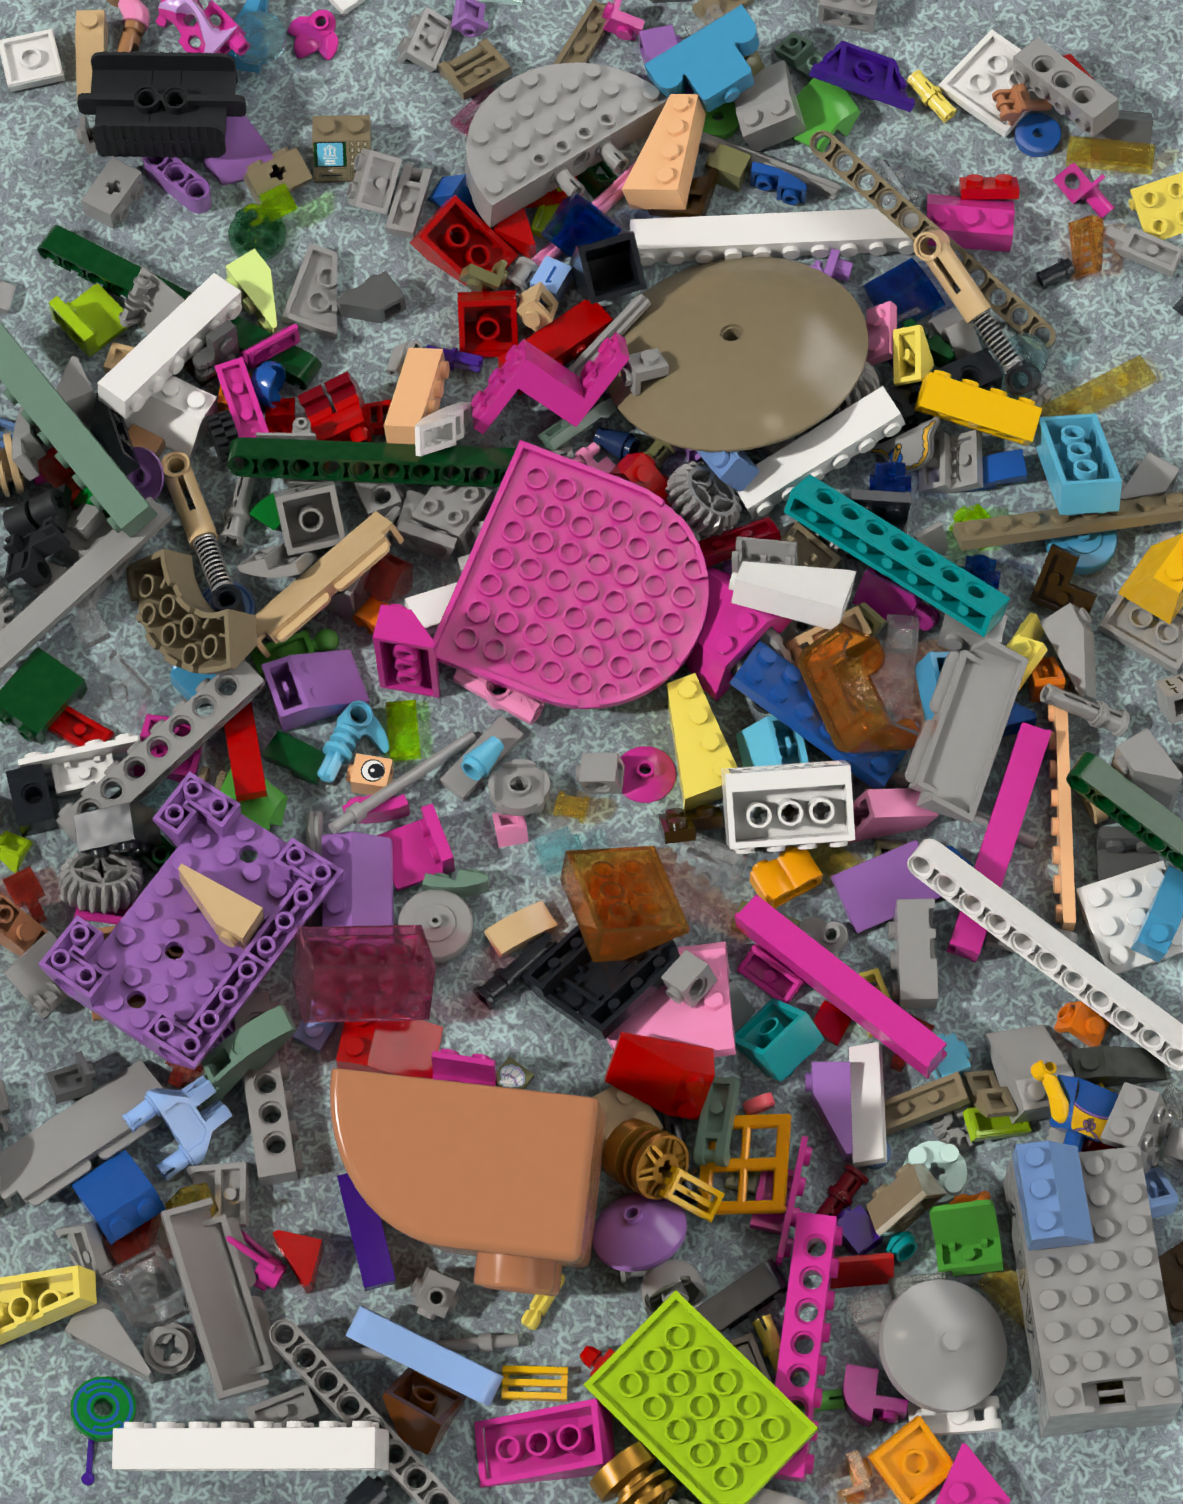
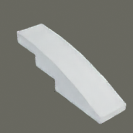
[415,401,472,456]

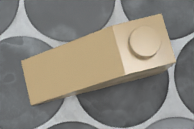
[75,10,108,99]
[178,863,264,950]

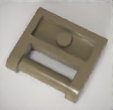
[437,38,512,100]

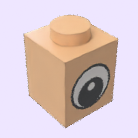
[346,753,394,795]

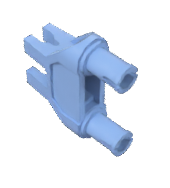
[122,1075,233,1182]

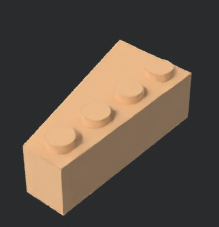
[384,348,450,444]

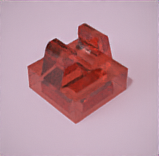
[165,1061,204,1088]

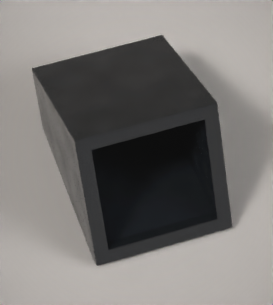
[569,231,647,304]

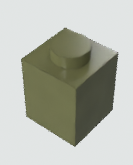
[705,143,751,192]

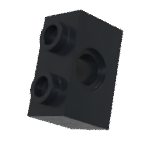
[6,763,61,837]

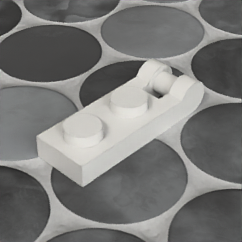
[907,1396,1002,1436]

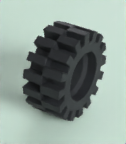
[205,409,239,468]

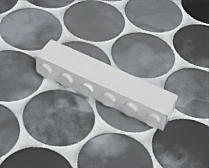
[97,273,242,419]
[735,386,905,518]

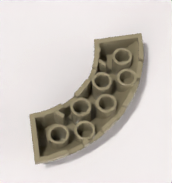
[126,549,258,674]

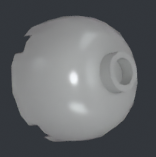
[640,1259,708,1317]

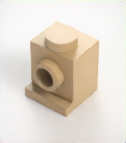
[517,281,559,332]

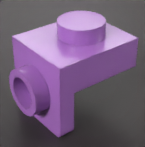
[451,0,489,37]

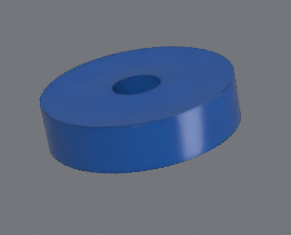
[1014,113,1061,157]

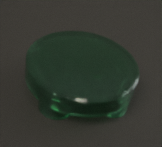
[228,208,287,261]

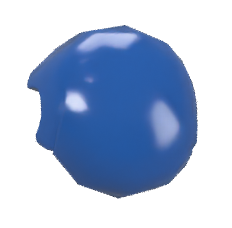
[250,361,286,409]

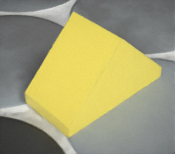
[893,324,934,386]

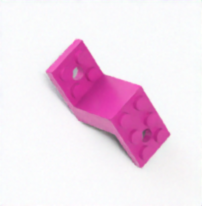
[471,332,630,435]

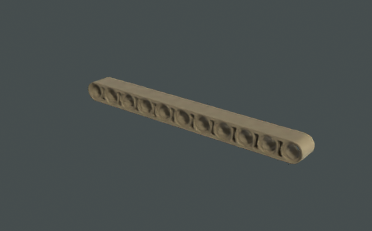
[809,130,1057,350]

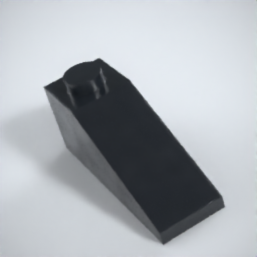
[90,393,140,476]

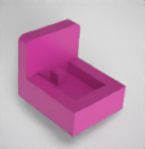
[602,0,645,41]

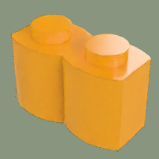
[749,845,823,908]

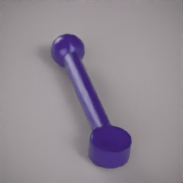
[81,1437,95,1486]

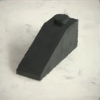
[1067,1046,1167,1087]

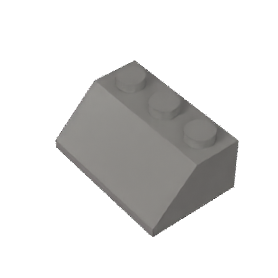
[1111,728,1183,812]

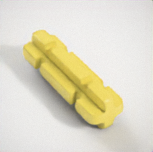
[521,1274,565,1330]

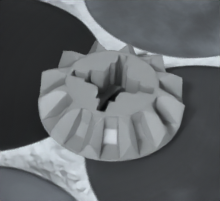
[933,1103,978,1150]
[143,1323,196,1375]

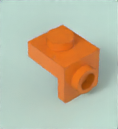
[1054,1001,1110,1047]

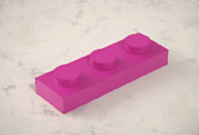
[214,357,269,438]

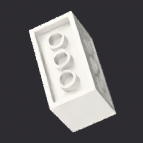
[721,760,855,854]

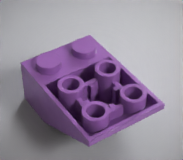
[261,649,370,732]

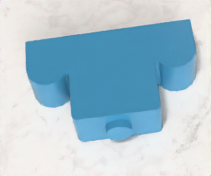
[644,4,759,112]

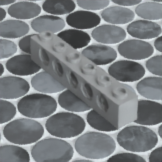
[234,991,303,1186]

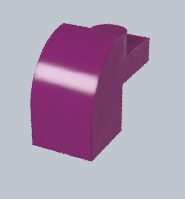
[842,1364,908,1427]

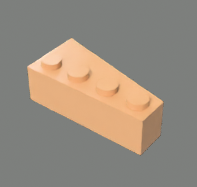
[622,94,706,210]

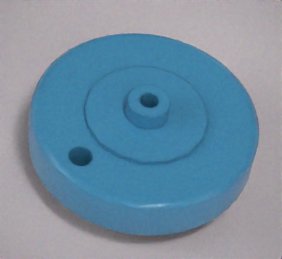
[1044,530,1118,575]

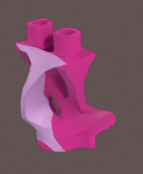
[155,0,250,56]

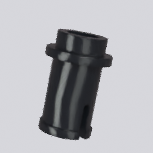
[1036,258,1075,289]

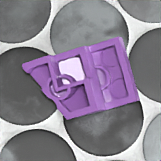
[204,116,282,186]

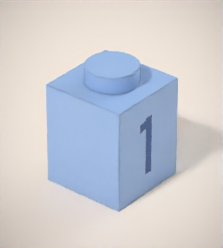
[530,255,572,305]

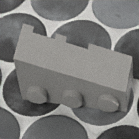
[888,898,938,1009]

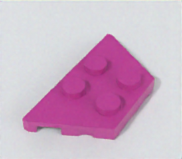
[935,1443,1011,1504]

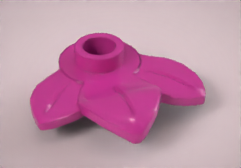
[287,9,339,61]

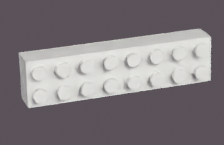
[112,1421,389,1471]

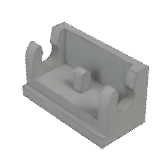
[732,537,798,573]

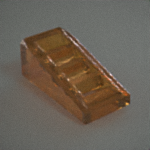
[1068,215,1104,279]

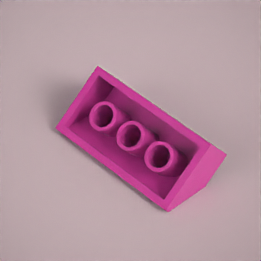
[373,604,441,698]

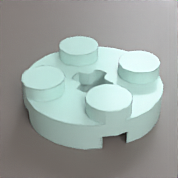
[903,1141,967,1205]

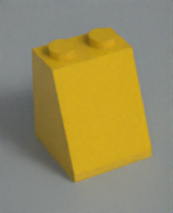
[1118,533,1183,624]

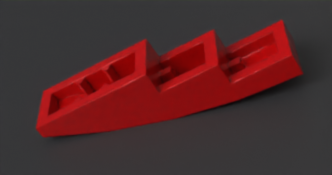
[224,701,268,802]

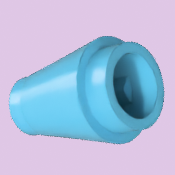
[461,736,504,781]

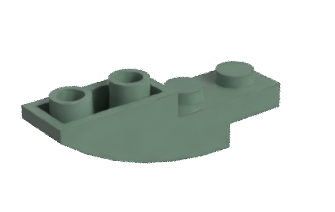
[193,1005,297,1108]

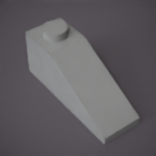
[1040,603,1097,702]
[65,1298,155,1384]

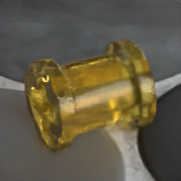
[553,790,590,824]

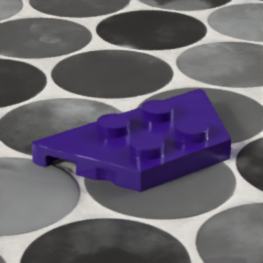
[809,41,915,113]

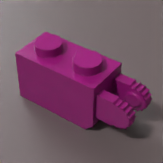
[852,567,941,631]

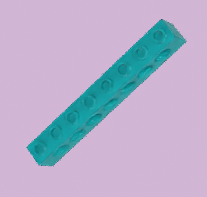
[784,474,1010,637]

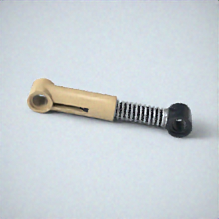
[913,230,1041,395]
[161,451,246,613]

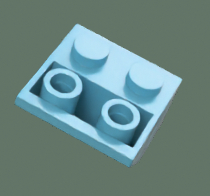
[736,715,809,767]

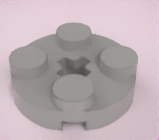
[488,759,550,816]

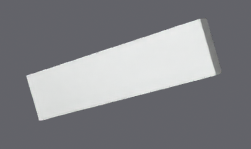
[849,1042,887,1167]

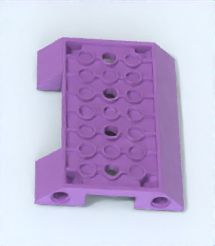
[38,771,344,1070]

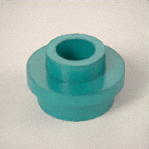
[886,1231,918,1262]

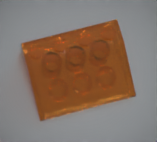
[560,846,690,962]

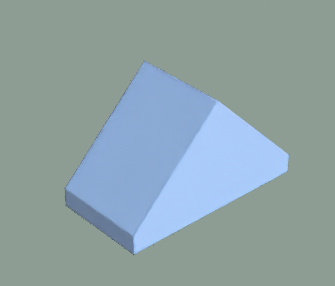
[1144,1166,1179,1218]

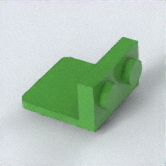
[929,1200,1004,1278]

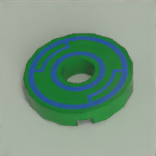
[70,1376,136,1442]

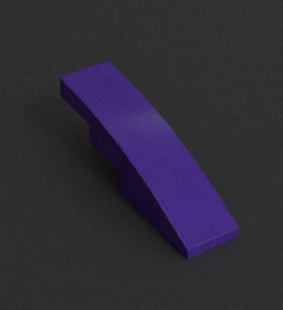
[337,1173,396,1291]

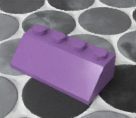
[322,831,394,964]

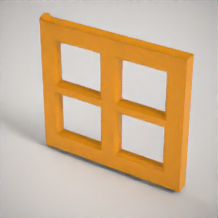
[697,1114,792,1215]

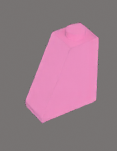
[848,788,939,843]

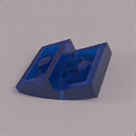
[863,258,946,329]

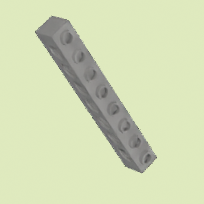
[56,660,266,846]

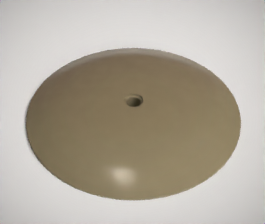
[607,256,869,452]

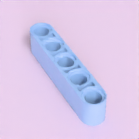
[346,1306,504,1406]

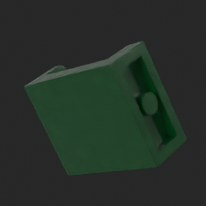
[0,647,88,745]

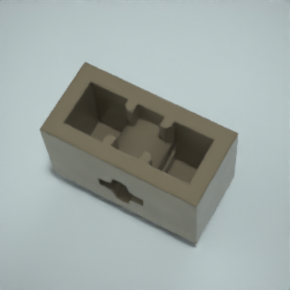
[243,147,313,208]

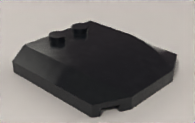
[522,905,680,1040]

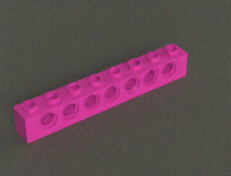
[772,1212,843,1483]

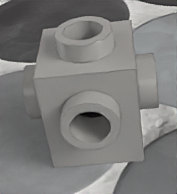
[410,1267,460,1320]

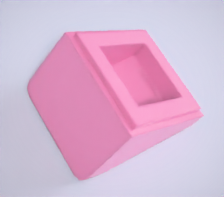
[492,812,529,848]

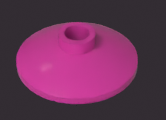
[621,746,676,803]

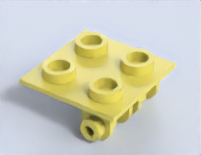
[1128,172,1183,240]

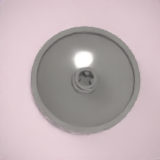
[879,1279,1007,1413]

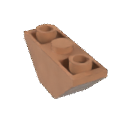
[0,892,58,956]

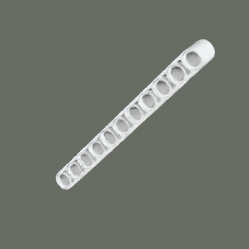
[907,838,1183,1071]

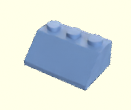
[1012,1141,1094,1251]

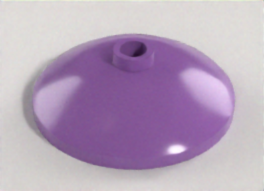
[592,1192,687,1272]

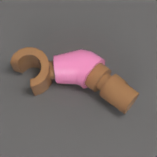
[107,0,150,52]

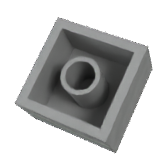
[273,480,346,556]

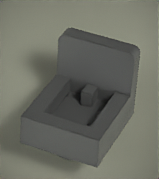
[46,1051,96,1104]

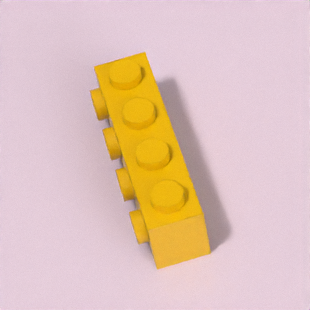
[914,370,1042,446]

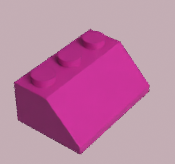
[925,194,1015,252]

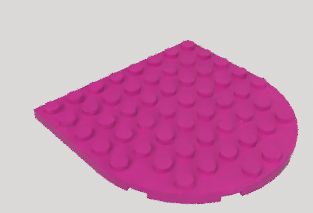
[433,440,709,710]

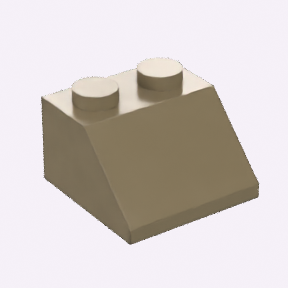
[866,1163,947,1237]

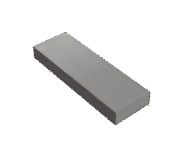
[440,716,524,801]

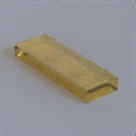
[1065,135,1156,175]

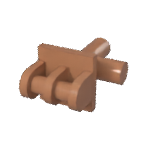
[992,83,1052,126]

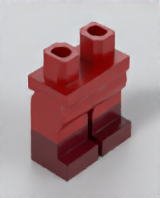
[297,371,375,442]

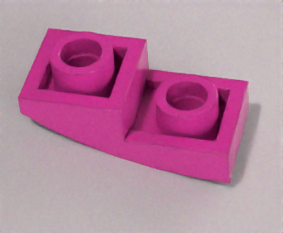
[342,794,410,824]

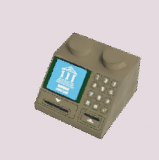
[312,115,372,183]

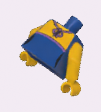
[1030,1060,1119,1152]

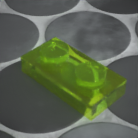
[385,699,421,762]

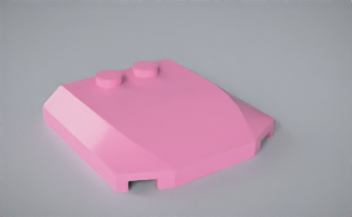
[607,941,736,1057]

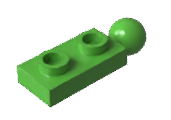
[250,629,339,679]

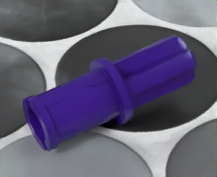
[426,344,483,373]

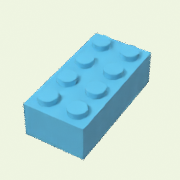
[1035,413,1122,516]

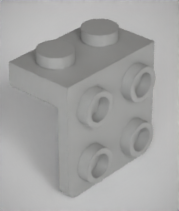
[1100,1082,1172,1174]

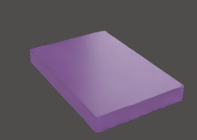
[830,839,941,934]

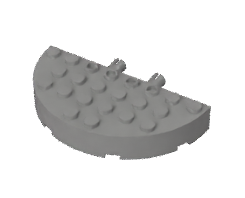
[465,63,669,228]

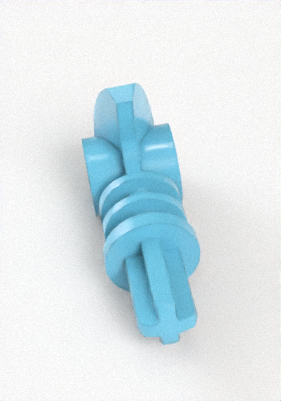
[317,700,390,783]

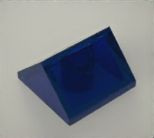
[541,192,623,258]

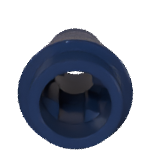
[594,427,640,460]

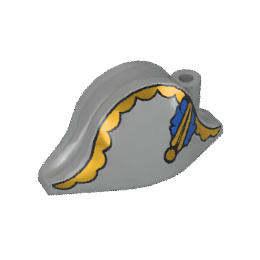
[870,416,941,472]

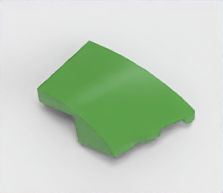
[791,78,861,152]
[220,768,288,851]

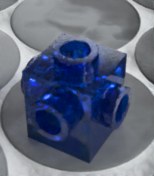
[869,461,912,493]
[959,555,1001,589]

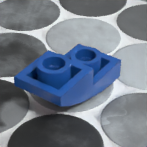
[750,162,807,205]

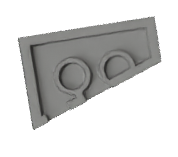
[281,243,337,339]

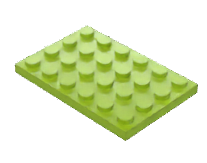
[583,1290,819,1504]

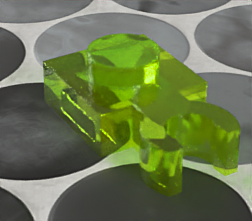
[242,183,298,227]

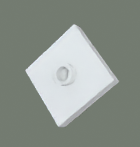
[0,28,65,93]

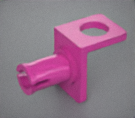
[1053,163,1115,219]

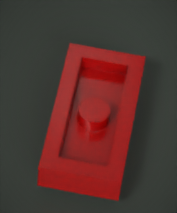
[959,174,1020,200]

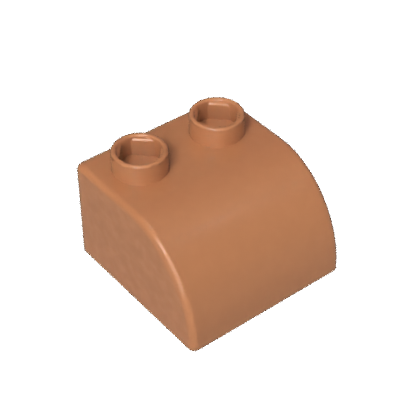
[330,1068,607,1296]

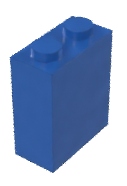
[71,1149,166,1244]

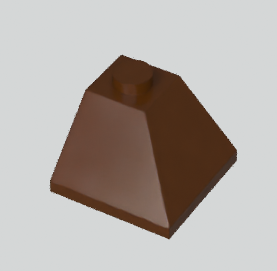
[382,1367,467,1455]

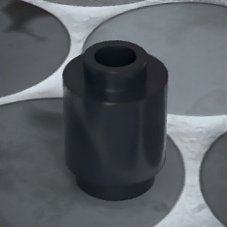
[344,1476,391,1504]

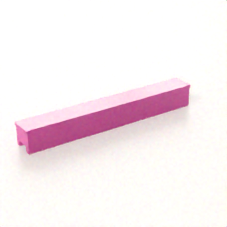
[946,722,1052,963]
[734,894,947,1079]

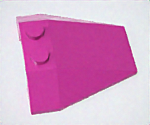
[685,567,792,701]

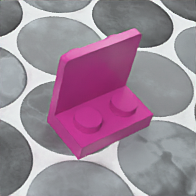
[377,803,455,891]
[431,1049,497,1086]

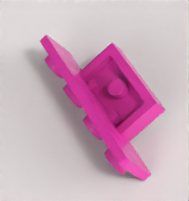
[749,1136,812,1266]

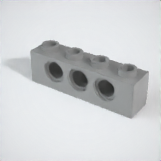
[1013,38,1119,137]

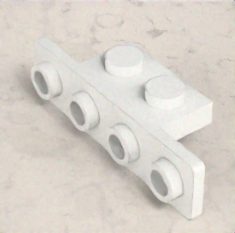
[18,733,141,796]

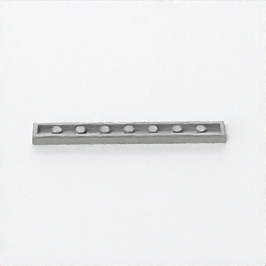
[0,496,171,675]

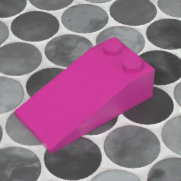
[474,1398,616,1488]

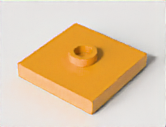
[867,1415,954,1504]

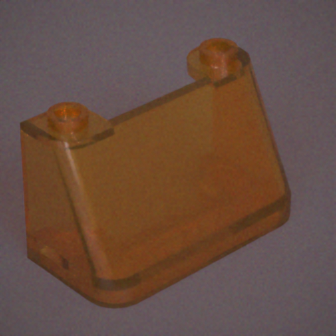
[798,623,921,754]

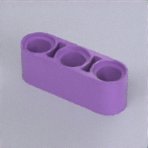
[142,157,212,214]

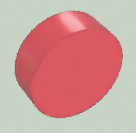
[742,1093,776,1115]

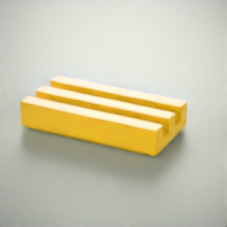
[658,1166,725,1223]
[501,1365,568,1402]

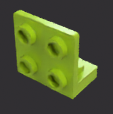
[48,284,132,358]

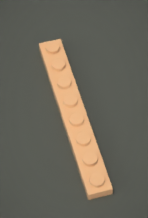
[1047,704,1076,932]

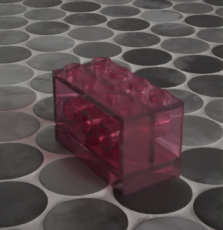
[292,925,436,1023]

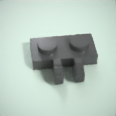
[192,319,240,382]

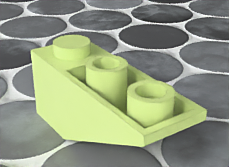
[225,248,279,334]

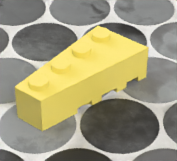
[666,673,737,811]
[0,1265,97,1345]

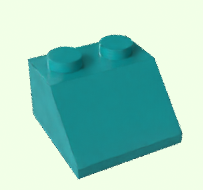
[735,998,825,1082]

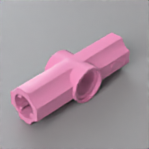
[453,669,545,725]

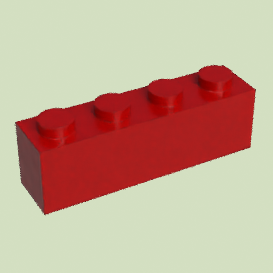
[498,299,613,396]

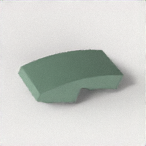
[774,32,824,82]
[422,868,490,897]

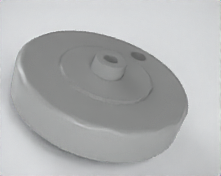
[398,889,474,963]

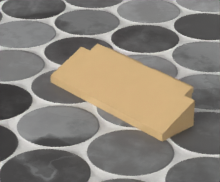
[255,511,405,659]

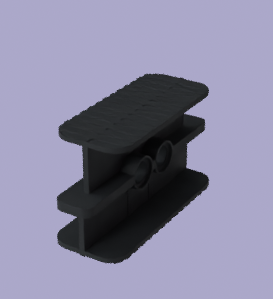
[77,51,247,158]

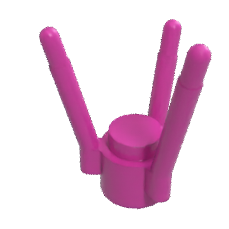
[226,1230,287,1292]

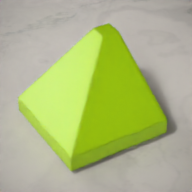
[0,830,33,873]

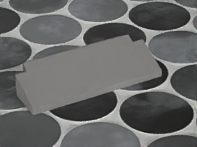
[905,637,1029,823]
[0,1060,164,1208]
[160,1198,281,1401]

